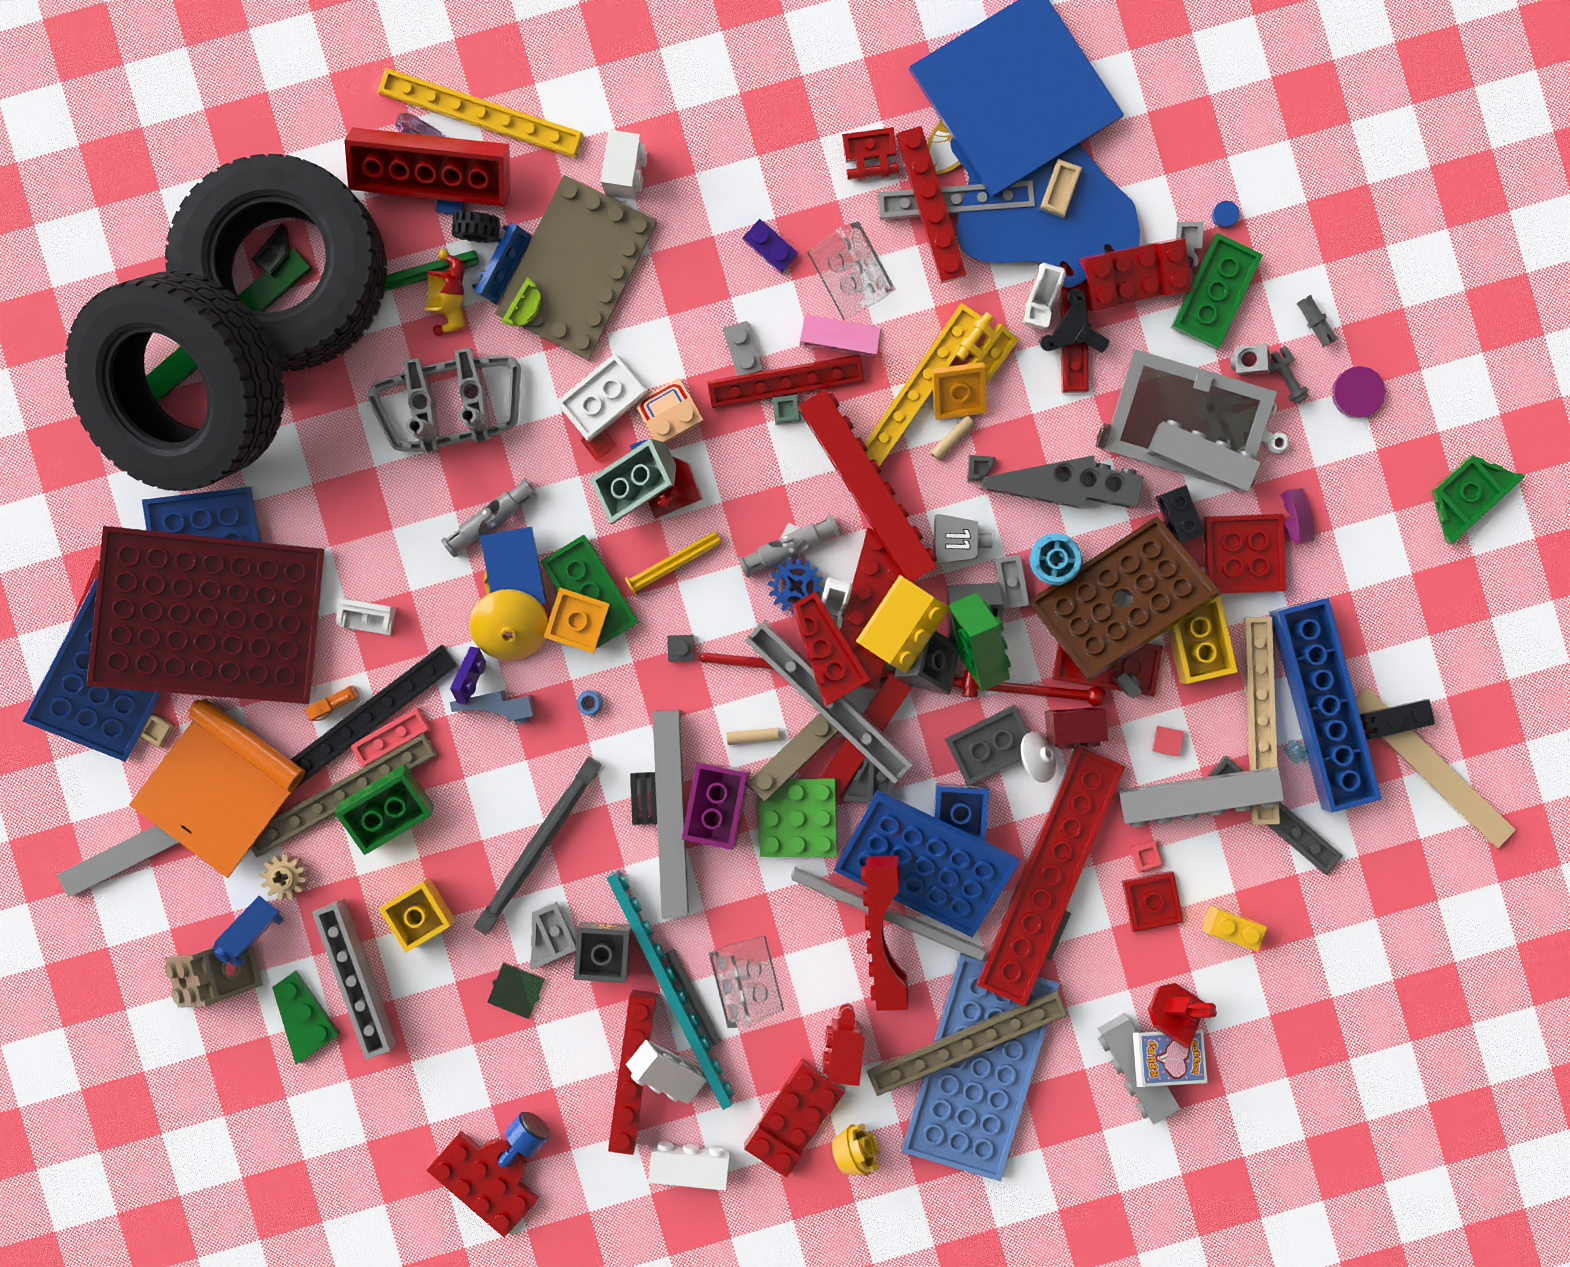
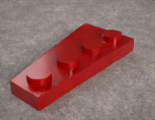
[792,592,870,707]

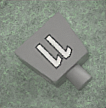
[933,514,993,564]

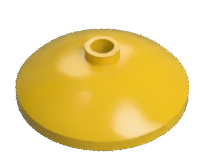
[469,589,548,661]

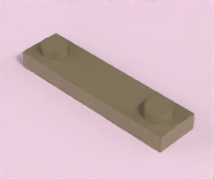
[747,713,839,803]

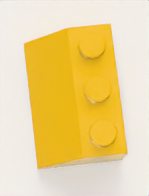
[856,575,949,674]

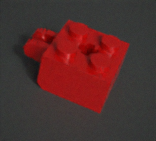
[822,1002,865,1086]

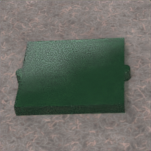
[487,962,545,1019]

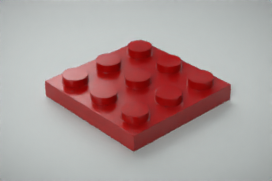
[1204,514,1286,594]

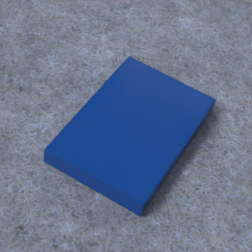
[480,527,547,605]

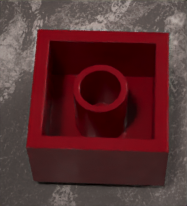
[1045,707,1108,749]

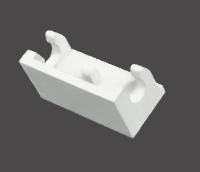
[336,598,396,635]

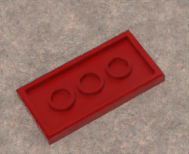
[1052,643,1163,696]

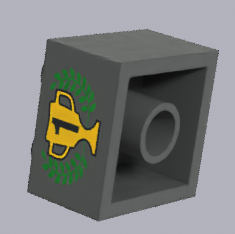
[573,922,632,983]

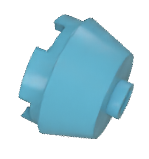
[1030,533,1082,585]

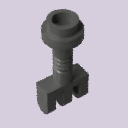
[1269,346,1309,404]

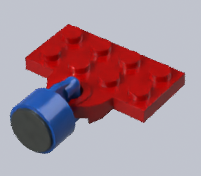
[426,1112,550,1238]

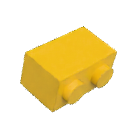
[1201,905,1267,952]

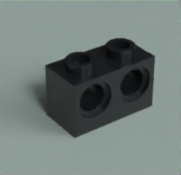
[1155,485,1205,543]

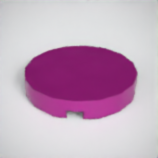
[1332,366,1386,418]

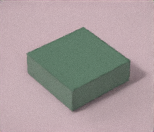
[772,395,801,424]

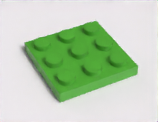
[758,778,838,857]

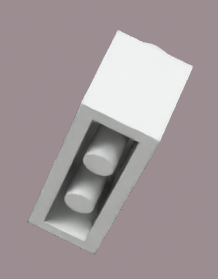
[626,1040,707,1104]
[648,1141,730,1191]

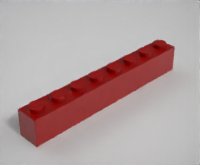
[798,389,937,582]

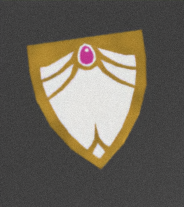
[927,120,961,175]

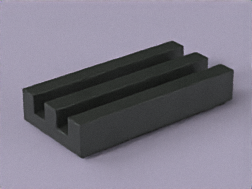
[630,772,657,825]

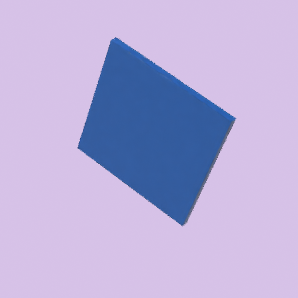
[909,0,1124,198]

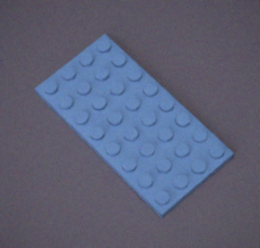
[901,953,1060,1181]

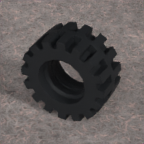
[452,211,500,243]

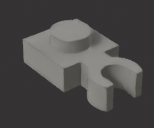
[1176,221,1204,267]

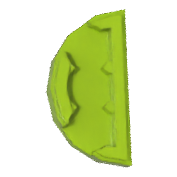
[501,277,541,327]

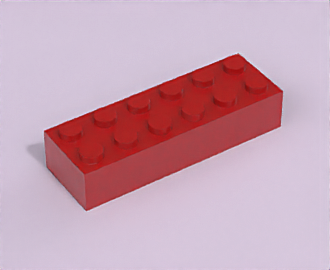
[344,127,510,206]

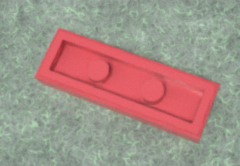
[350,707,431,768]

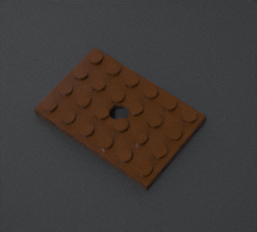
[1029,516,1220,682]

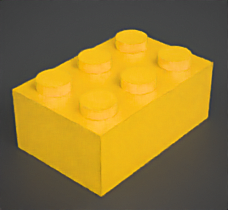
[1167,596,1238,684]

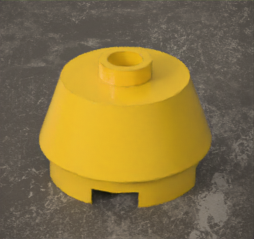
[832,1123,880,1176]

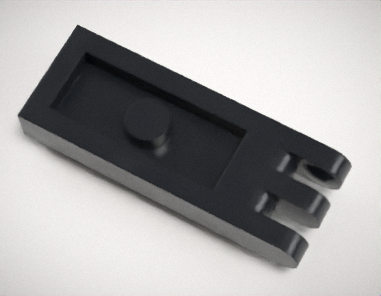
[1360,699,1435,740]

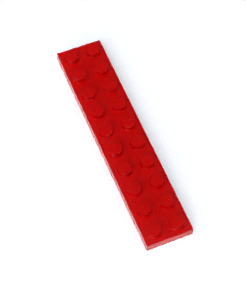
[976,746,1125,1006]

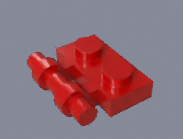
[842,127,899,181]

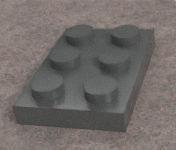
[944,705,1028,785]

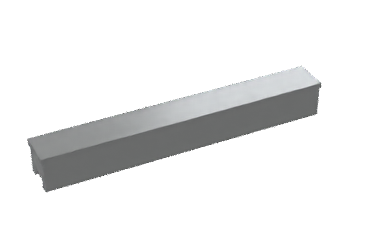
[745,619,915,784]
[652,709,689,919]

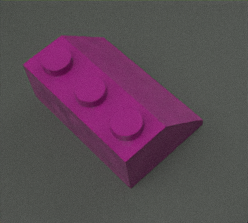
[681,762,751,850]

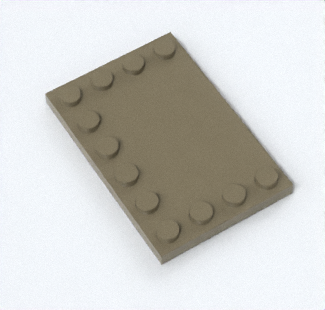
[495,175,657,361]

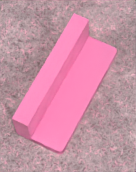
[799,314,880,358]

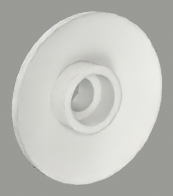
[1021,732,1056,783]

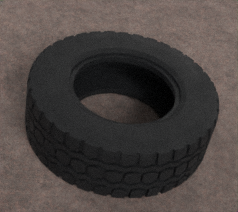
[165,154,387,371]
[65,271,285,491]

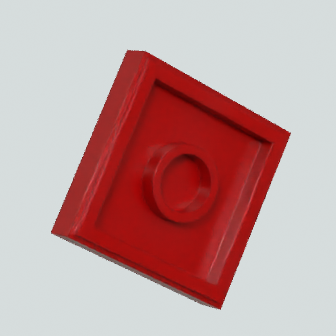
[1122,871,1184,932]

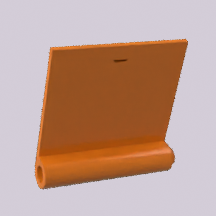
[129,698,305,878]

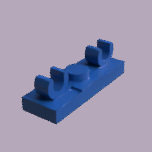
[472,222,532,305]

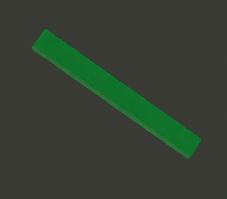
[146,248,312,403]

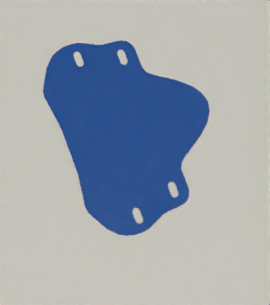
[950,138,1140,287]

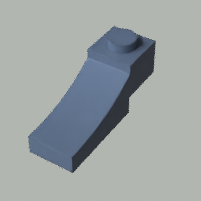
[450,690,536,725]

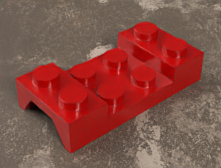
[1079,238,1191,311]
[744,1058,845,1178]

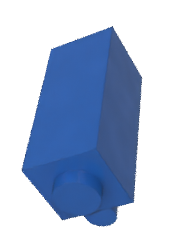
[212,896,284,967]

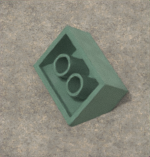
[590,438,676,524]

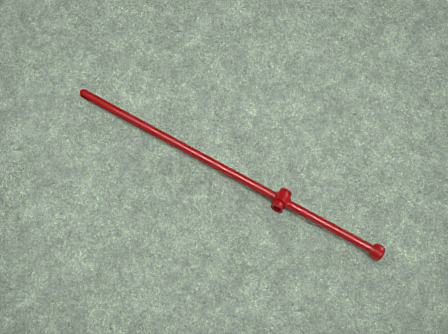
[699,652,1105,707]

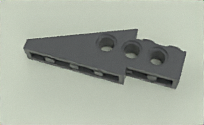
[979,456,1143,509]

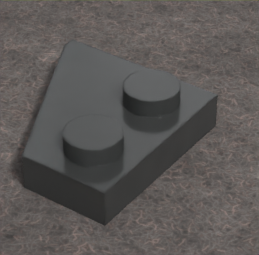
[844,757,894,802]

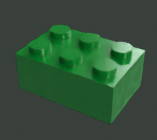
[948,593,1011,691]
[335,764,434,855]

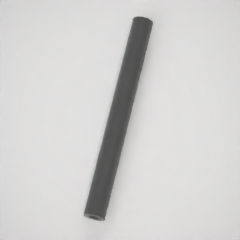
[666,949,722,1045]

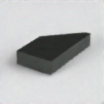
[251,223,289,278]

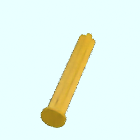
[625,532,722,596]

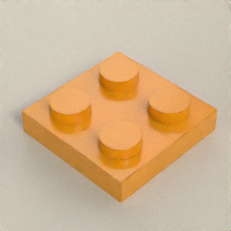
[932,362,987,420]
[544,588,610,654]

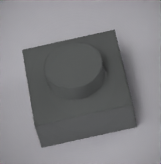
[667,635,694,661]
[1112,671,1142,699]

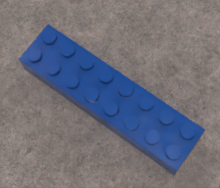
[1269,598,1382,813]

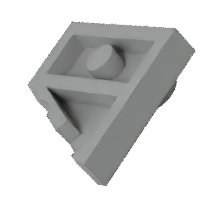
[530,901,576,970]

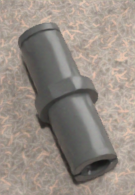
[1296,295,1338,347]

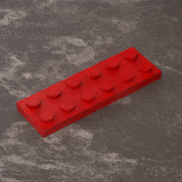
[840,528,903,691]

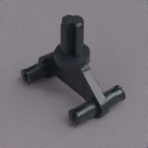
[1039,289,1110,353]

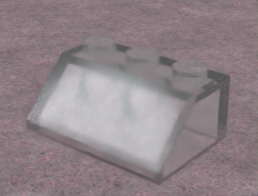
[807,221,896,320]
[709,936,784,1028]

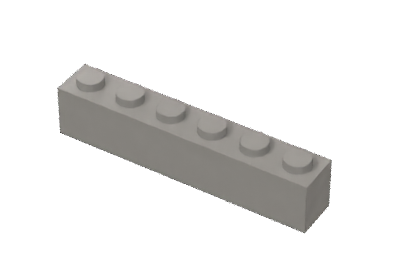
[1119,767,1284,827]
[312,898,397,1060]

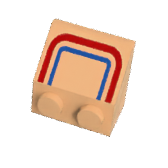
[635,378,704,444]

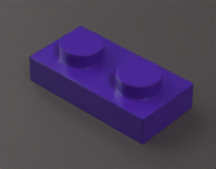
[742,218,798,274]
[450,646,486,705]

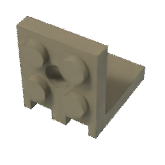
[165,946,263,1008]

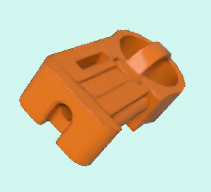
[304,685,360,721]

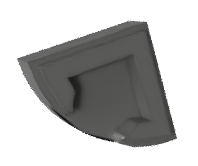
[967,455,995,481]

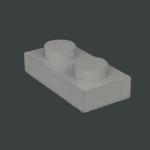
[723,321,763,376]
[993,554,1029,610]

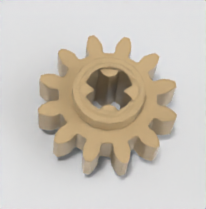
[259,853,309,900]

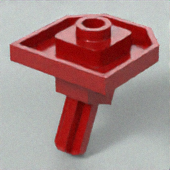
[648,456,703,519]
[1148,983,1217,1049]

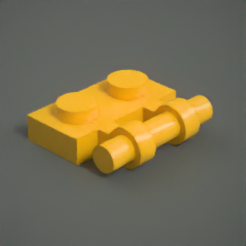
[956,312,1019,381]

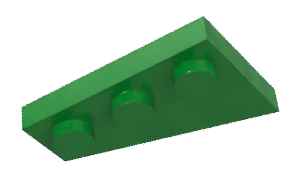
[272,971,340,1065]

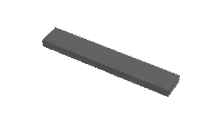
[1208,756,1343,875]

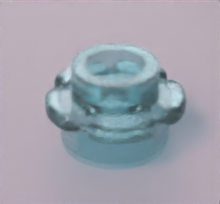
[1284,740,1308,764]

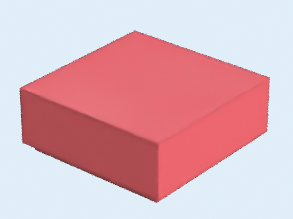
[1152,726,1184,756]
[1130,840,1163,872]

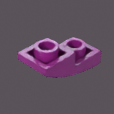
[1280,488,1315,545]

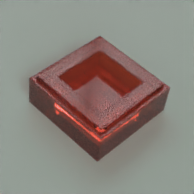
[581,429,617,461]

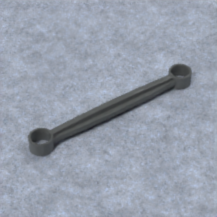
[473,756,602,936]

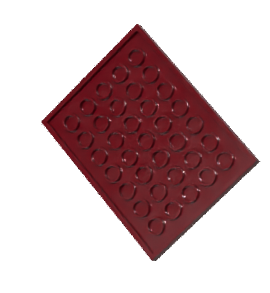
[86,526,325,704]

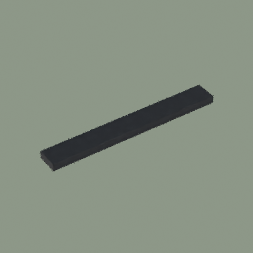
[290,645,458,789]

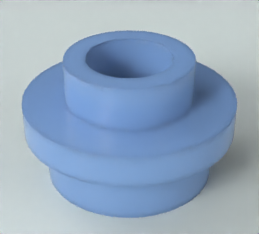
[577,690,603,716]

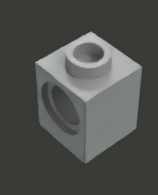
[1231,344,1271,376]

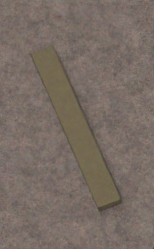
[251,733,438,858]
[866,990,1068,1096]

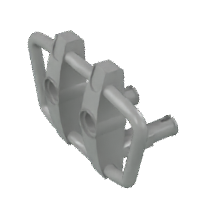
[368,347,521,454]

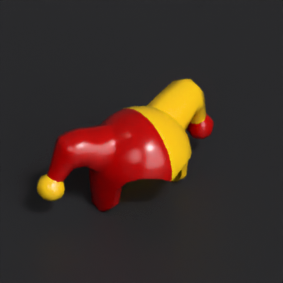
[424,249,465,336]

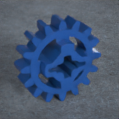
[768,558,824,614]

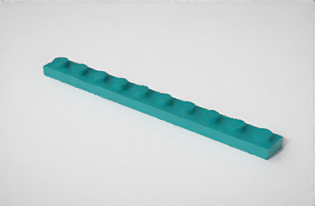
[606,870,735,1110]

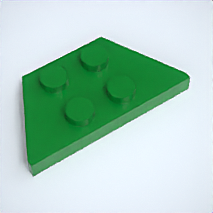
[1431,455,1525,545]

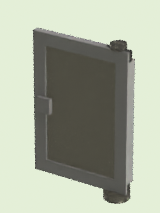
[1095,349,1277,488]

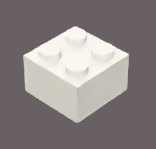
[601,129,648,200]

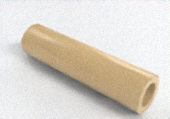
[930,416,975,461]
[726,727,779,745]

